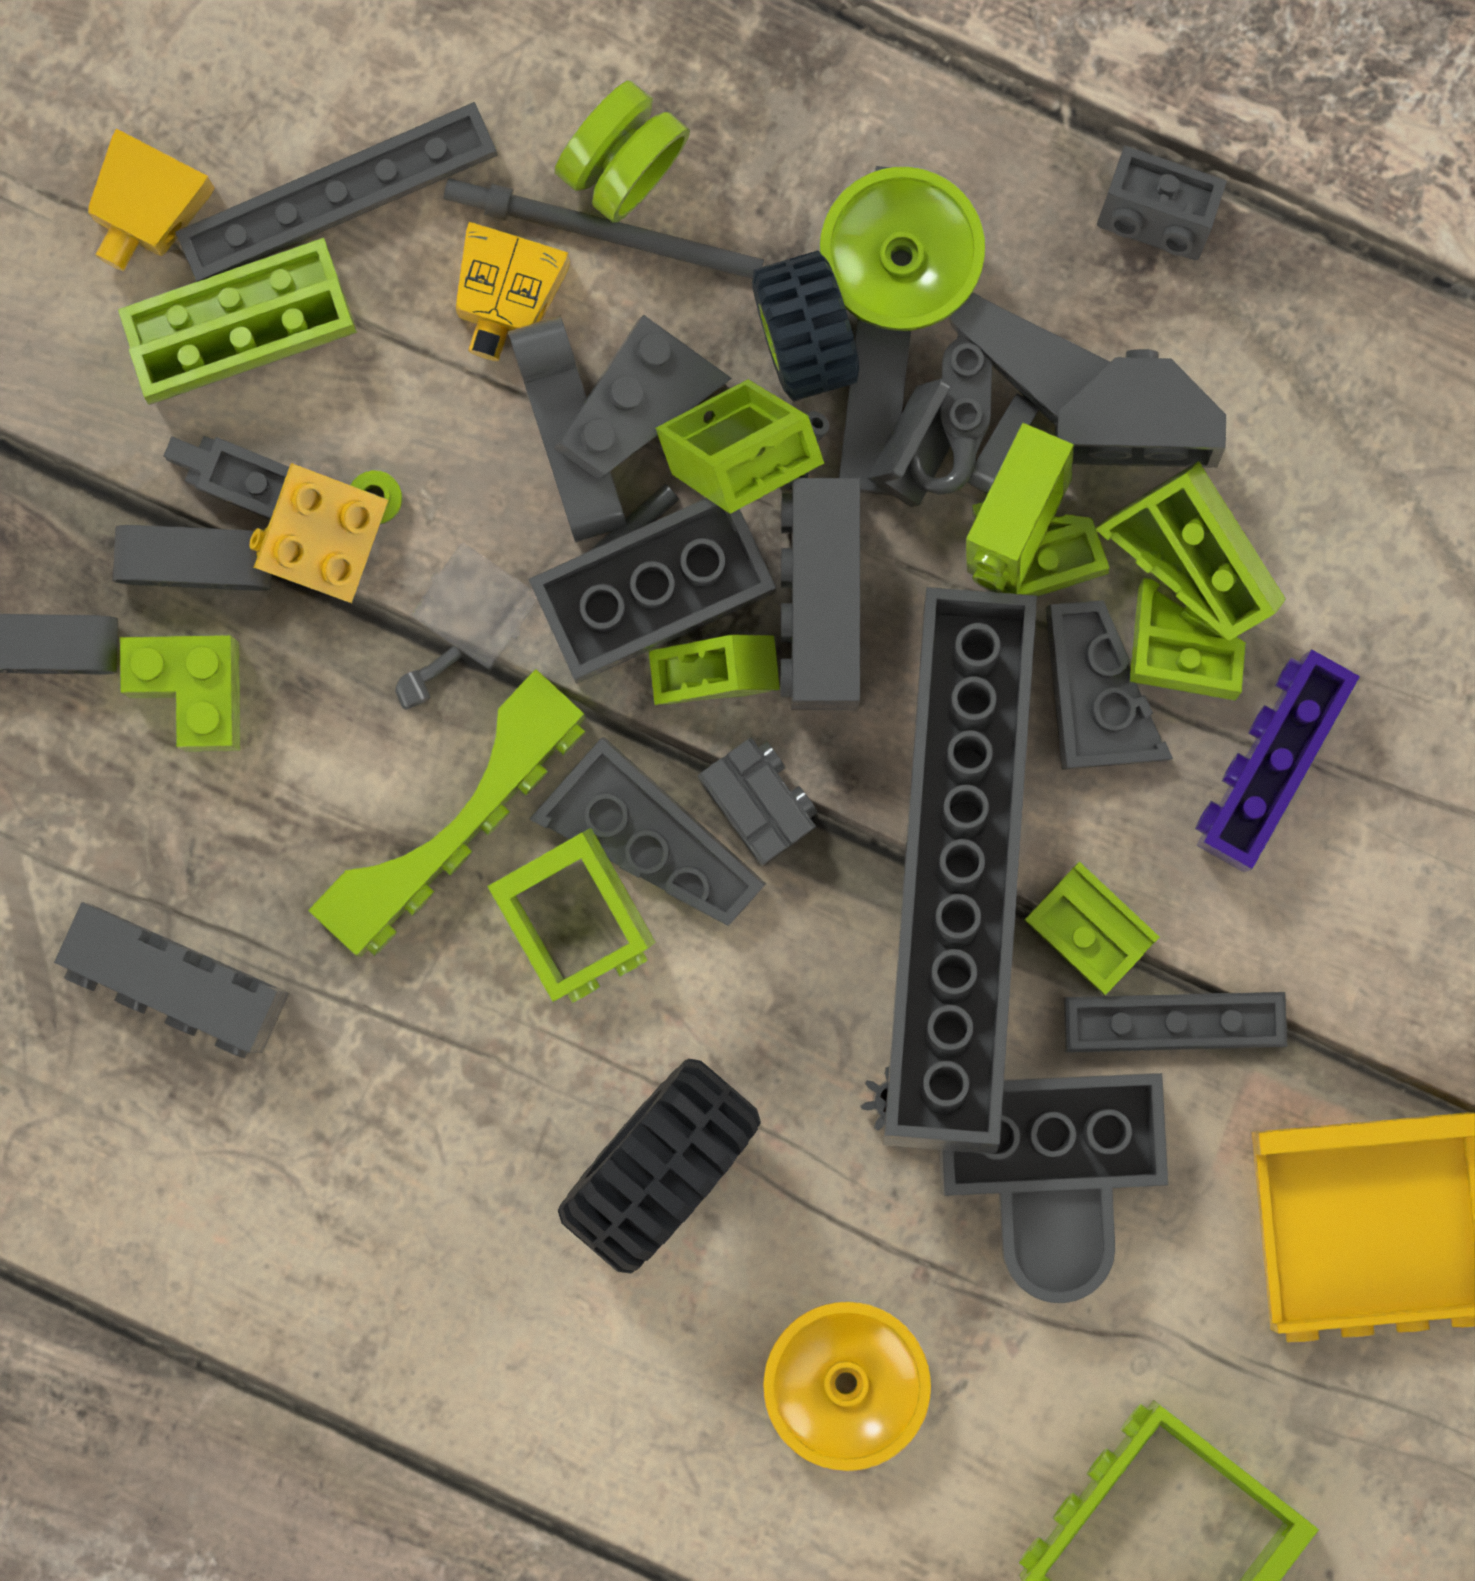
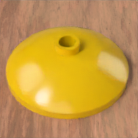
[763,1301,931,1471]

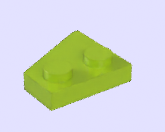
[972,503,1110,597]
[1129,578,1246,701]

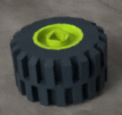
[752,250,860,402]

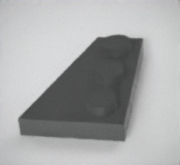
[554,315,732,480]
[1045,600,1173,770]

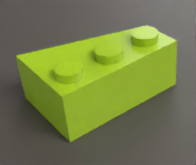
[1095,461,1286,641]

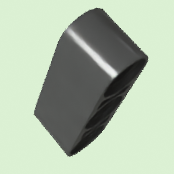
[112,525,272,591]
[0,614,118,675]

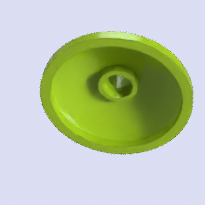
[820,167,985,331]

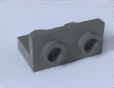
[1097,145,1227,260]

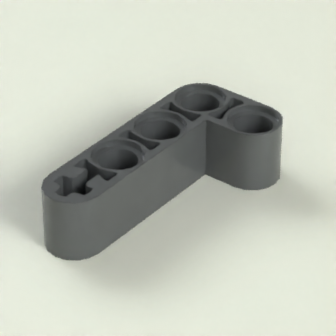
[508,315,627,543]

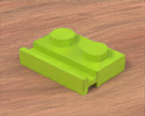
[1024,861,1160,996]

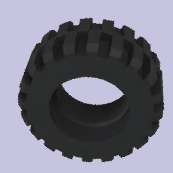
[558,1058,761,1274]

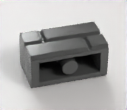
[698,737,818,867]

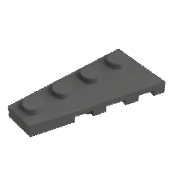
[530,737,767,926]

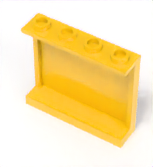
[1251,1112,1475,1342]

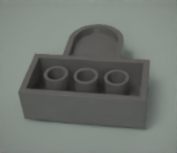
[939,1073,1168,1303]

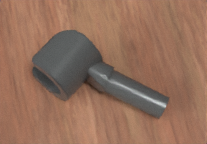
[395,646,462,710]

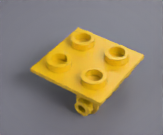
[249,463,388,603]

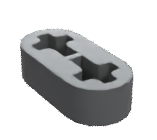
[967,393,1039,494]

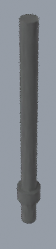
[444,178,764,279]

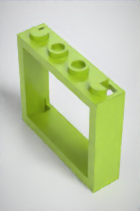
[1019,1400,1319,1581]

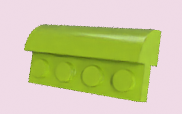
[118,238,357,405]

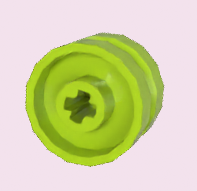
[554,80,690,223]

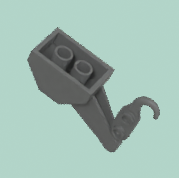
[910,293,1226,495]

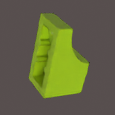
[649,635,780,705]

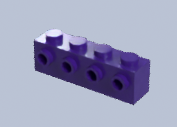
[1195,649,1360,872]

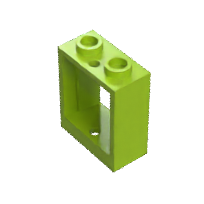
[655,379,824,514]
[966,423,1074,594]
[487,828,656,1003]

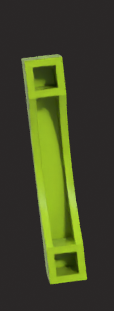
[308,669,586,957]

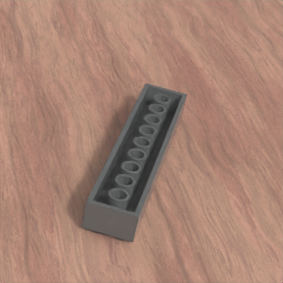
[883,587,1037,1154]

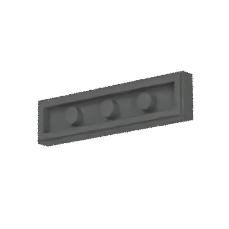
[1064,992,1287,1052]

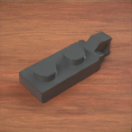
[163,436,289,520]

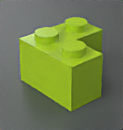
[120,635,240,752]

